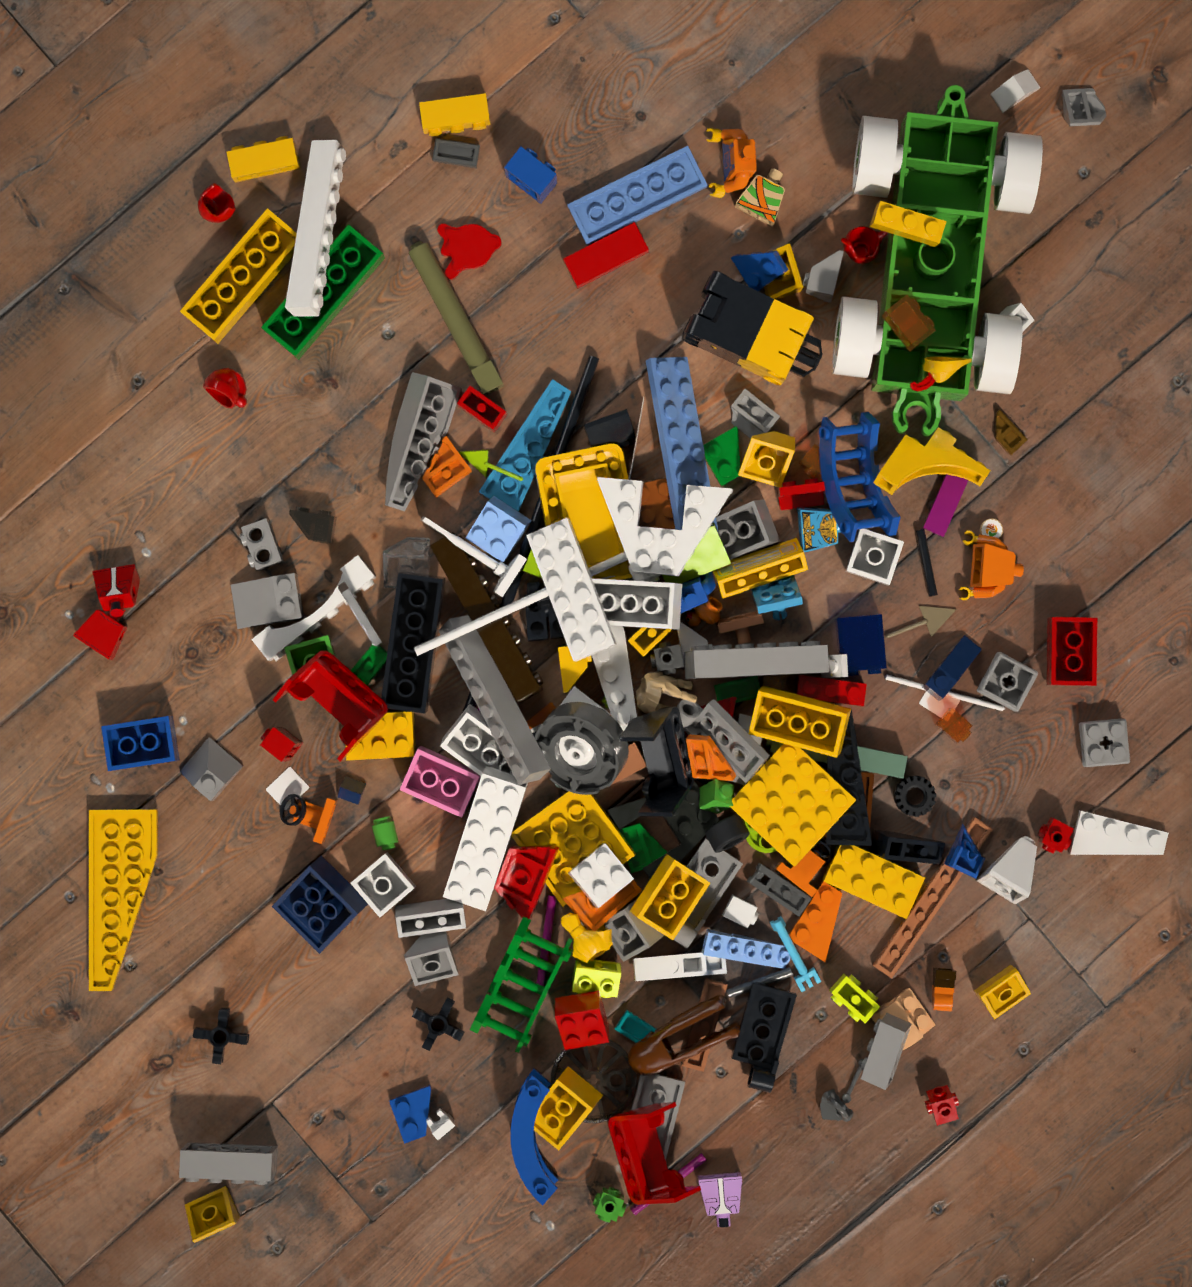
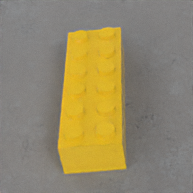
[180,208,297,344]

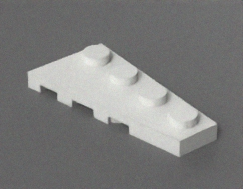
[1069,810,1169,855]

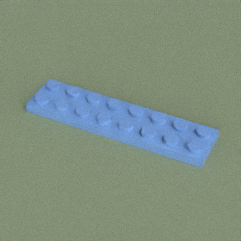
[646,357,718,531]

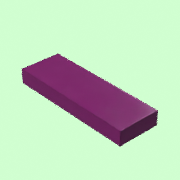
[922,475,968,537]

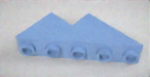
[702,929,791,969]

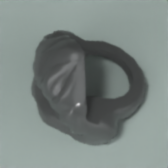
[820,1089,853,1122]

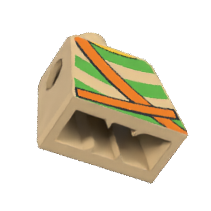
[735,168,785,227]

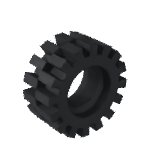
[894,776,937,817]

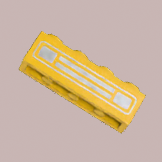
[712,538,808,598]

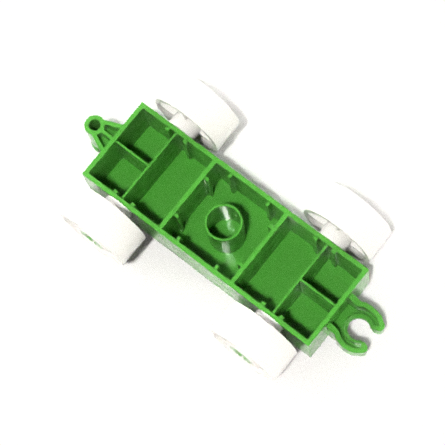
[832,85,1043,436]

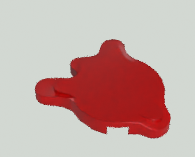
[437,223,502,280]

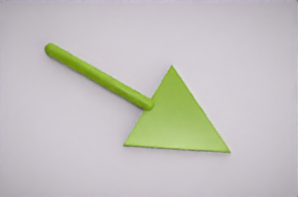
[459,450,523,481]

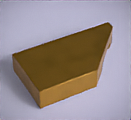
[995,410,1028,456]

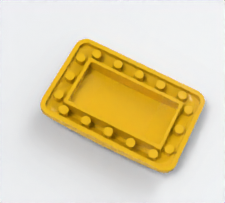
[535,444,632,580]

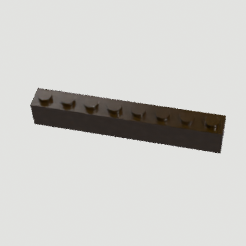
[430,532,544,703]

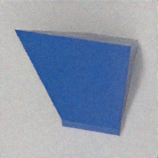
[944,823,986,879]

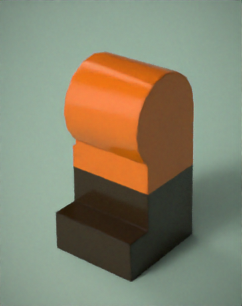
[932,968,957,1012]

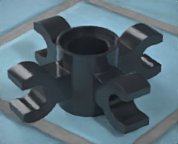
[412,997,465,1051]
[193,1008,250,1065]

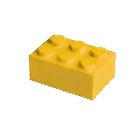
[346,712,416,761]
[630,854,710,940]

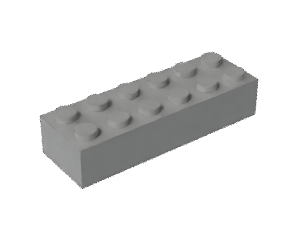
[684,641,829,679]

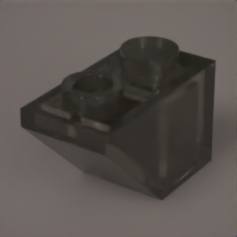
[289,507,337,544]

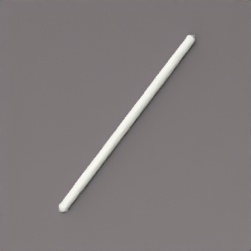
[884,674,1005,711]

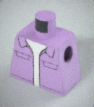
[698,1172,742,1227]

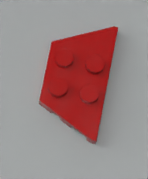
[494,846,559,920]

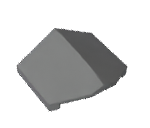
[1062,88,1107,126]

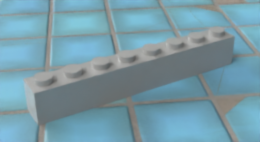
[439,615,551,785]

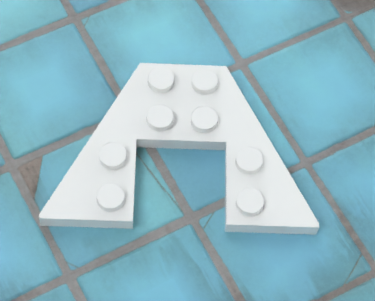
[597,477,733,576]

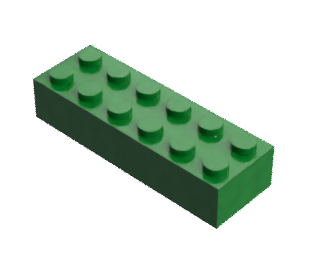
[261,224,385,360]

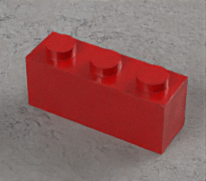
[795,675,867,706]
[260,727,303,762]

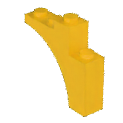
[873,427,991,495]

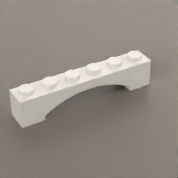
[251,555,376,661]

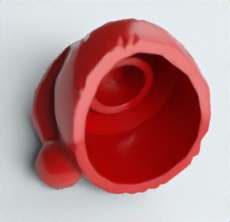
[203,367,247,409]

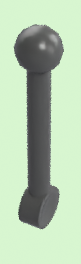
[842,1059,864,1103]

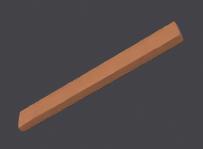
[873,816,993,978]

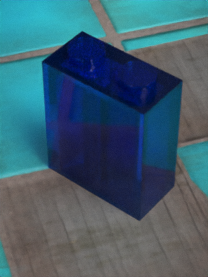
[835,614,887,676]

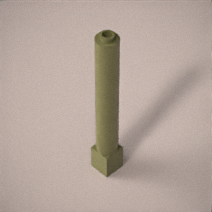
[408,241,504,396]

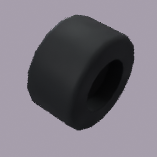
[705,814,750,853]

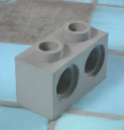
[239,518,284,571]

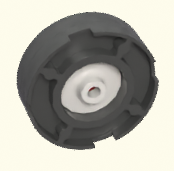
[535,702,629,795]

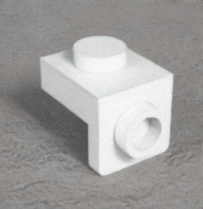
[821,654,848,678]

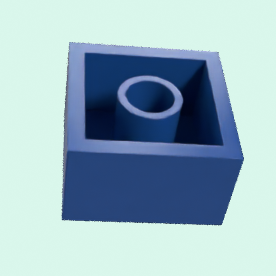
[504,147,557,204]

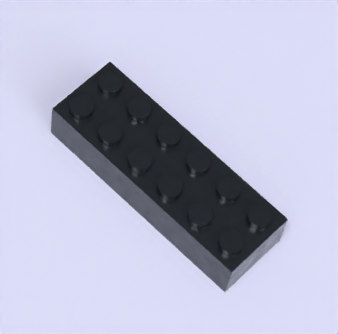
[381,571,446,714]

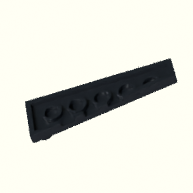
[826,708,872,846]

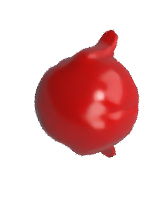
[841,226,888,264]

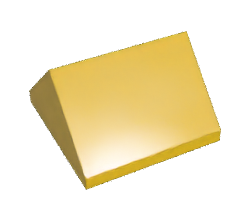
[764,244,803,299]
[974,965,1031,1020]
[185,1186,240,1243]

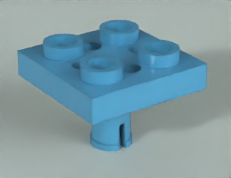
[751,575,803,620]

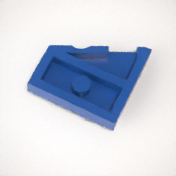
[731,251,789,291]
[389,1085,432,1144]

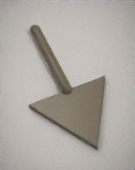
[885,606,956,638]

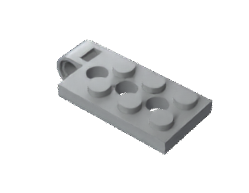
[677,699,770,783]
[674,838,743,949]

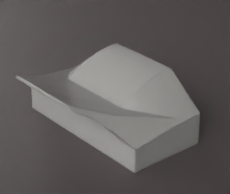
[731,389,780,438]

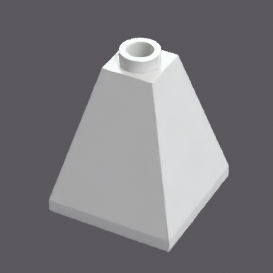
[977,836,1037,904]

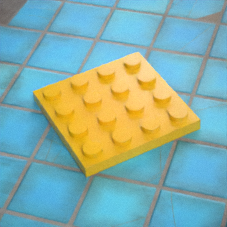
[730,744,857,867]
[511,791,636,907]

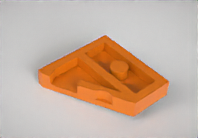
[422,436,472,498]
[686,734,736,781]

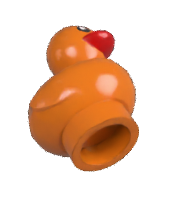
[686,596,723,627]

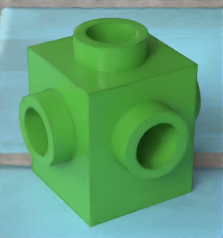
[592,1187,627,1223]

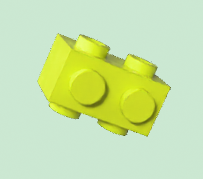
[572,959,621,998]
[829,974,880,1023]

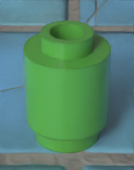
[372,816,399,851]

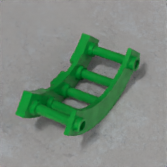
[470,916,573,1053]

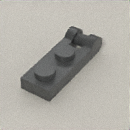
[747,863,812,917]

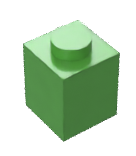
[699,779,734,814]

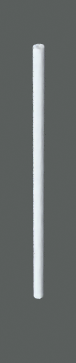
[414,552,628,656]

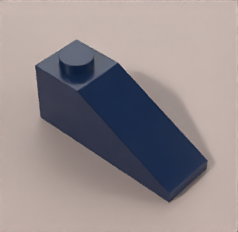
[922,635,982,701]

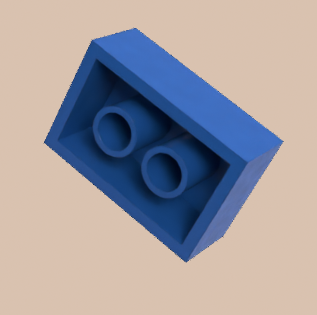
[101,716,180,771]

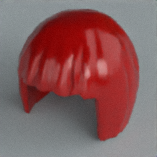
[198,183,236,223]

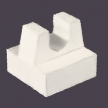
[426,1108,455,1140]

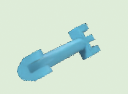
[769,916,821,992]

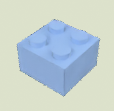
[466,496,531,562]

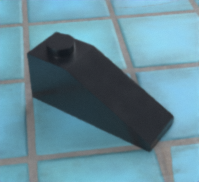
[870,830,945,865]

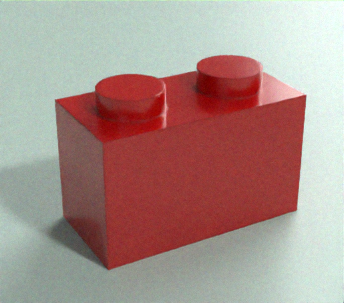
[457,386,507,433]

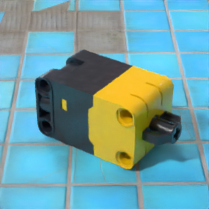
[682,271,823,386]

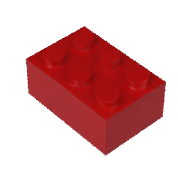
[1046,617,1098,686]

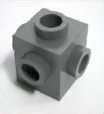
[650,642,685,675]

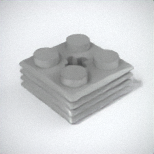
[977,652,1038,712]
[1079,719,1130,767]

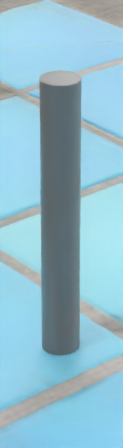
[726,967,793,998]

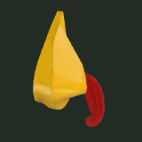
[910,356,972,391]

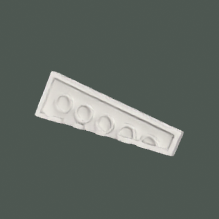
[592,625,637,731]

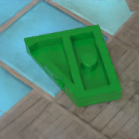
[703,426,740,487]
[619,823,667,873]

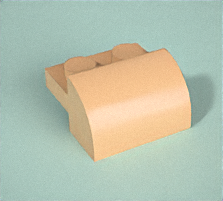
[871,988,935,1050]

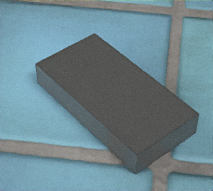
[432,138,480,169]

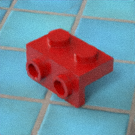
[777,478,825,510]

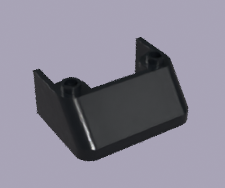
[619,707,694,817]

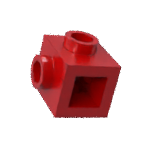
[1038,817,1074,854]
[924,1085,959,1126]

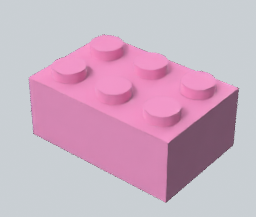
[400,746,481,818]

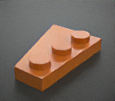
[563,880,642,931]
[789,881,843,962]

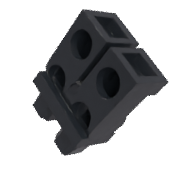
[525,582,564,642]

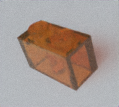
[882,295,936,352]

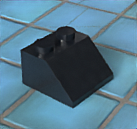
[584,409,636,448]

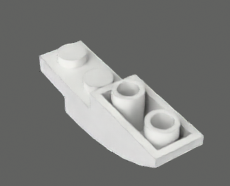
[633,953,727,981]

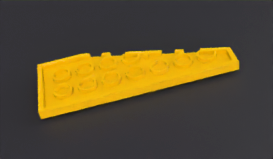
[89,809,158,991]

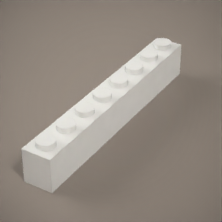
[285,140,346,316]

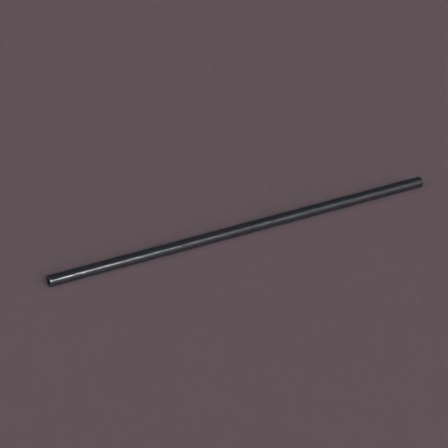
[462,355,599,713]

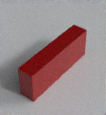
[563,222,649,289]

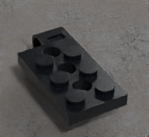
[731,982,797,1093]

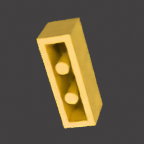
[419,93,491,136]
[226,136,300,182]
[870,201,946,247]

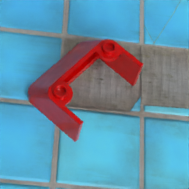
[273,651,388,762]
[608,1102,701,1205]

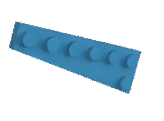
[479,379,571,512]

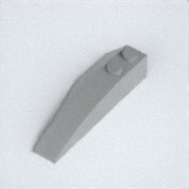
[385,372,461,511]

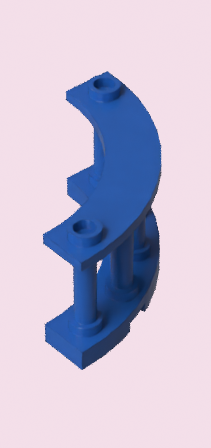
[819,412,901,542]
[510,1068,559,1206]

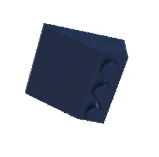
[272,855,368,954]

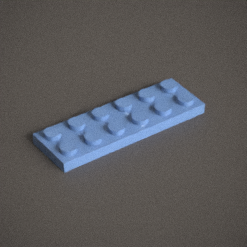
[567,146,708,246]

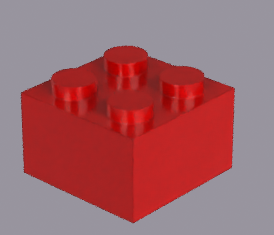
[555,991,609,1050]

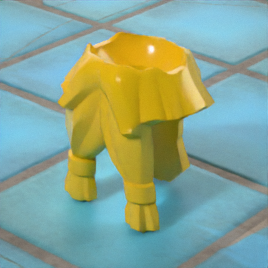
[560,912,613,963]

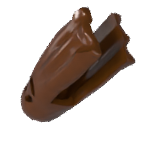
[628,995,740,1076]

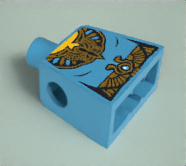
[797,507,841,552]

